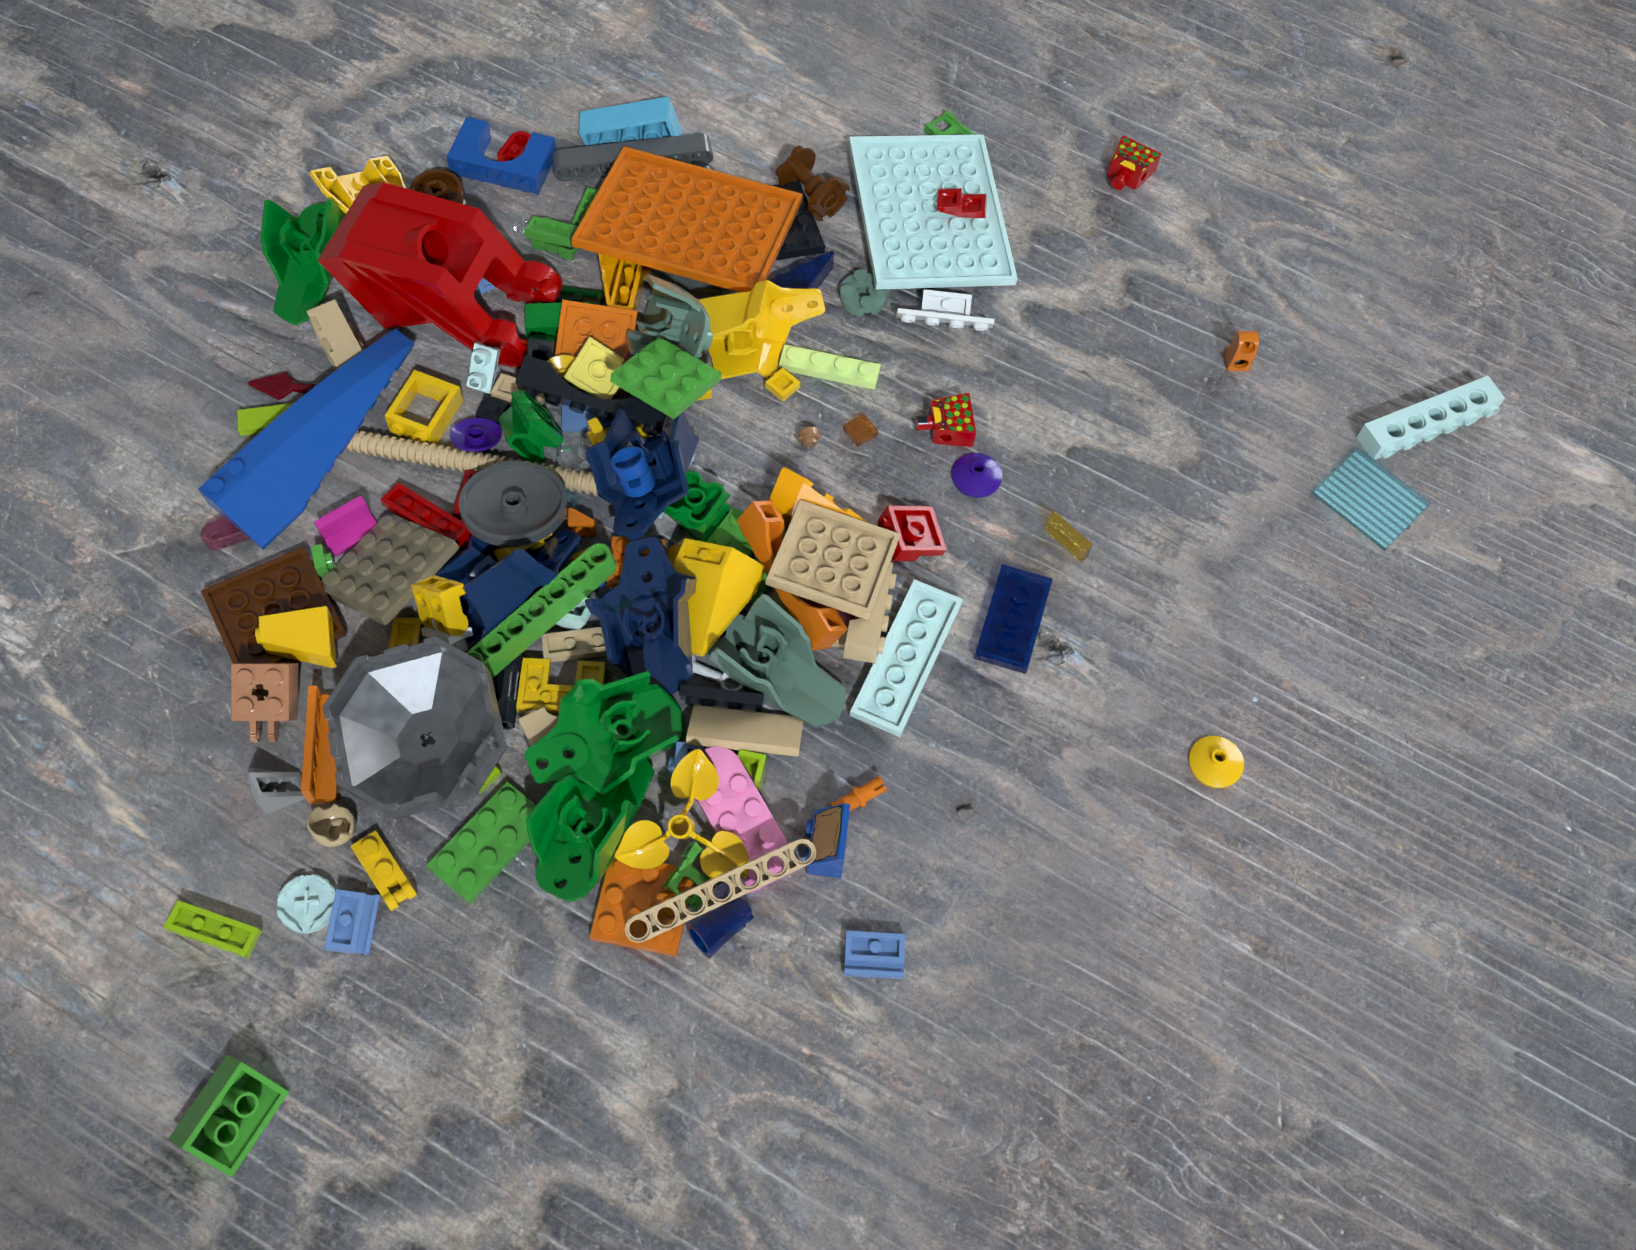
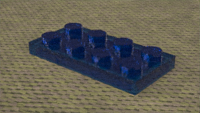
[974,564,1053,674]

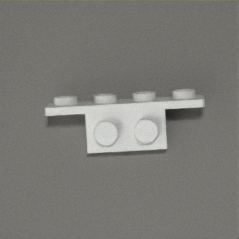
[896,290,995,331]

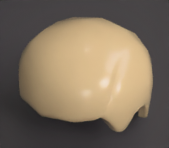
[307,804,356,847]

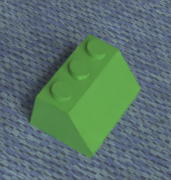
[168,1055,289,1178]

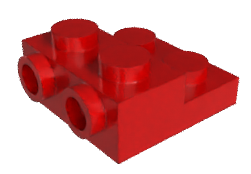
[877,506,947,561]

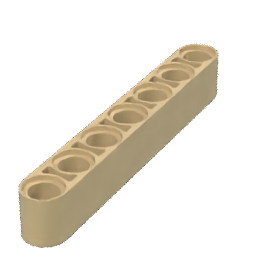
[625,839,816,943]

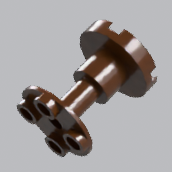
[775,146,850,221]

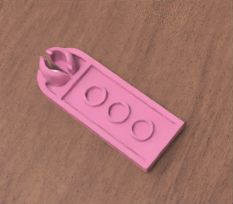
[696,746,798,895]

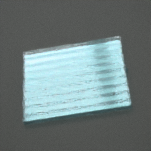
[1312,447,1431,551]

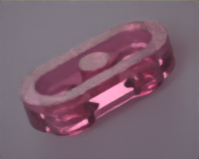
[200,518,250,550]

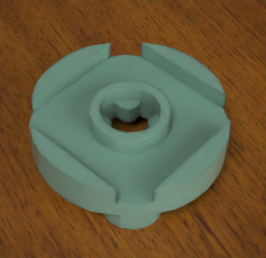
[839,269,887,316]

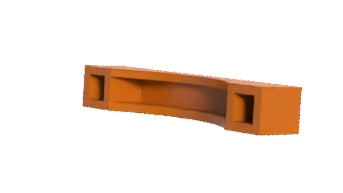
[736,501,848,651]

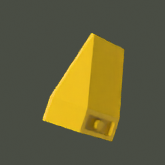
[309,156,406,214]
[667,538,766,657]

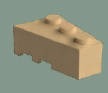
[307,299,365,371]

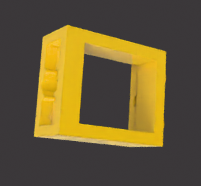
[384,370,463,445]

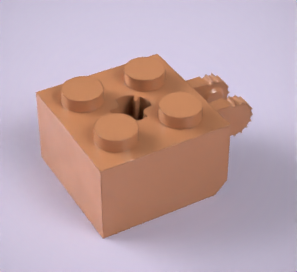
[231,663,298,742]

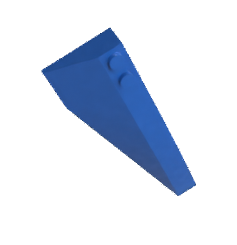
[198,329,415,550]

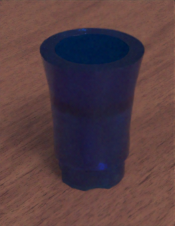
[686,897,754,959]

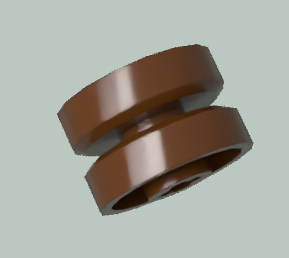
[410,169,466,205]

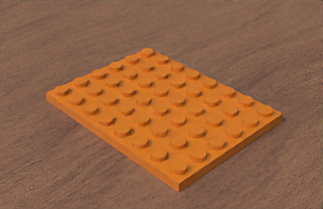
[571,146,803,293]

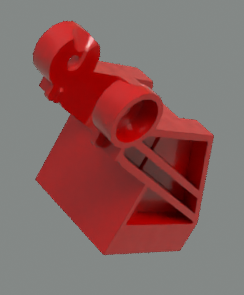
[317,182,563,368]

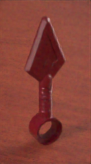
[248,372,317,400]

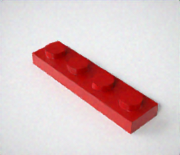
[380,482,472,547]

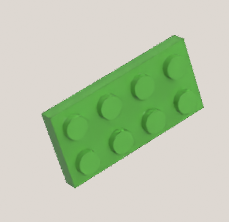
[426,781,537,905]

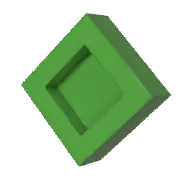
[311,544,334,580]

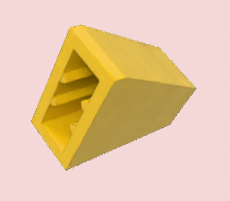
[255,606,337,668]

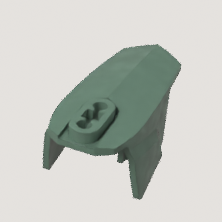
[626,274,713,359]
[705,594,846,728]

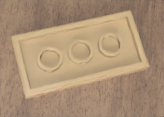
[686,705,803,757]

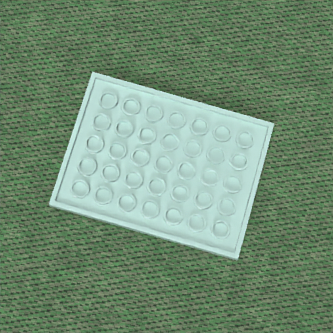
[848,135,1018,290]

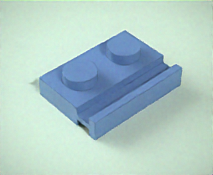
[324,889,380,956]
[844,931,905,979]

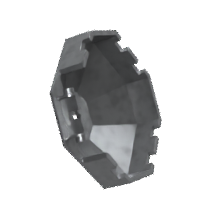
[322,636,507,819]

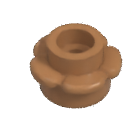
[797,427,822,447]

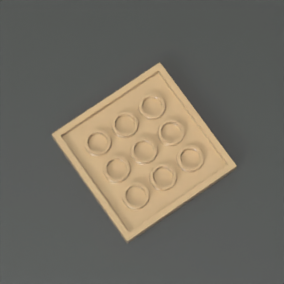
[765,500,900,620]

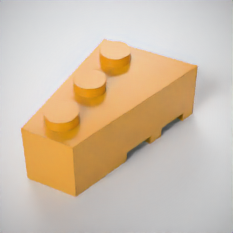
[598,254,647,311]

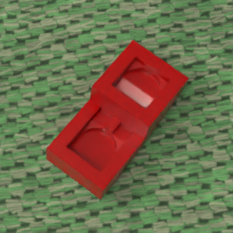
[937,188,987,218]

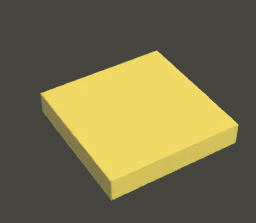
[563,337,624,399]

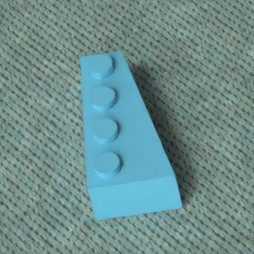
[579,96,682,146]

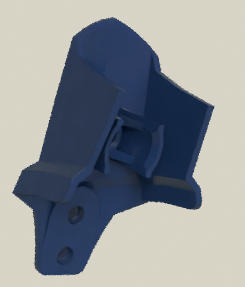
[586,409,699,540]
[435,529,581,653]
[585,537,697,696]

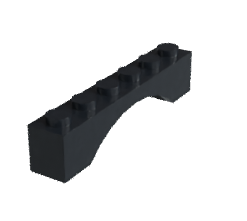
[515,355,670,436]

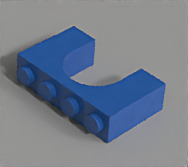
[446,117,556,195]

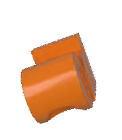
[1224,331,1259,371]

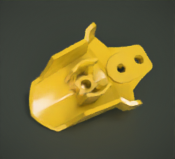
[699,280,825,379]

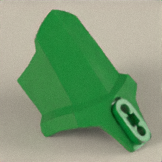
[524,671,684,796]

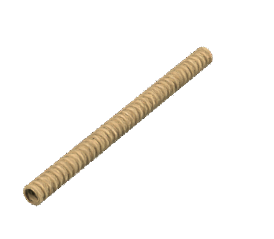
[344,431,598,496]

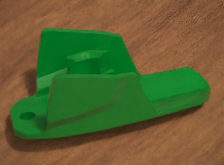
[260,199,346,326]
[526,761,655,902]

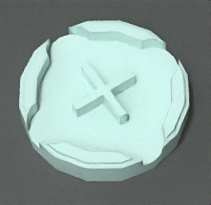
[277,874,336,934]

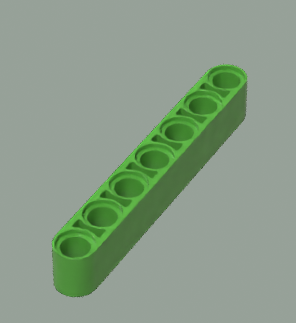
[467,543,617,678]

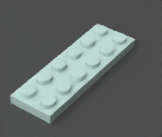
[850,579,963,737]

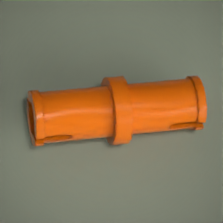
[829,776,887,812]

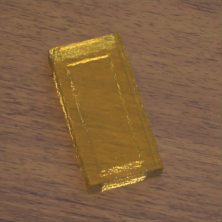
[1044,511,1093,562]

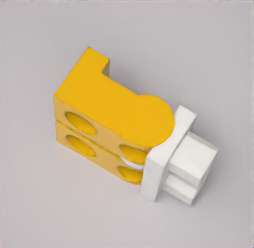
[411,575,473,652]

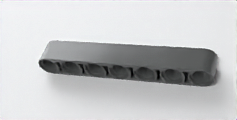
[551,133,714,182]

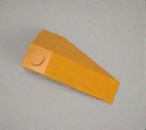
[769,467,868,528]

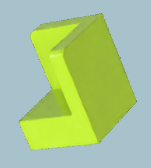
[737,749,766,793]

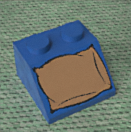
[803,803,850,878]

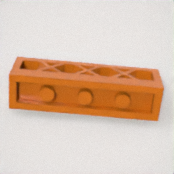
[301,686,339,804]

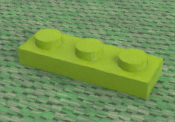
[163,900,262,959]

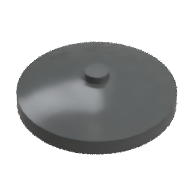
[459,461,568,547]

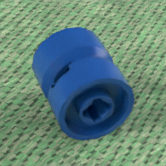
[611,446,656,497]

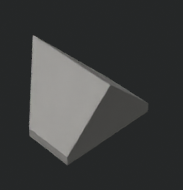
[247,767,305,815]

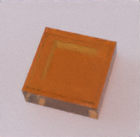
[843,413,879,447]

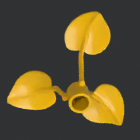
[615,749,750,878]

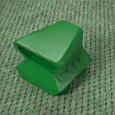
[499,390,564,465]
[663,471,731,542]

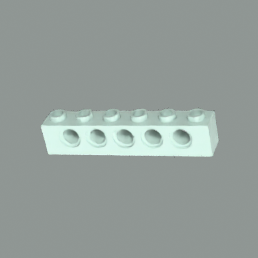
[1356,376,1505,461]

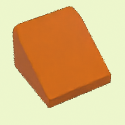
[568,508,597,537]

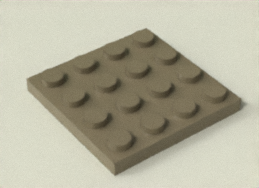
[317,512,460,626]

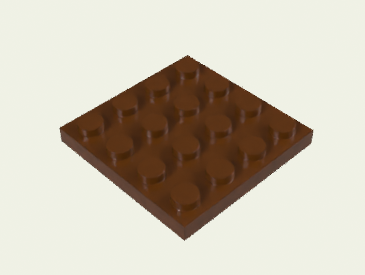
[201,546,347,664]

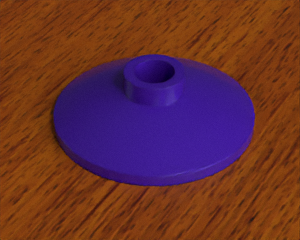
[450,418,502,452]
[951,453,1002,498]

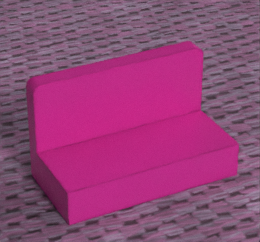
[314,496,377,557]

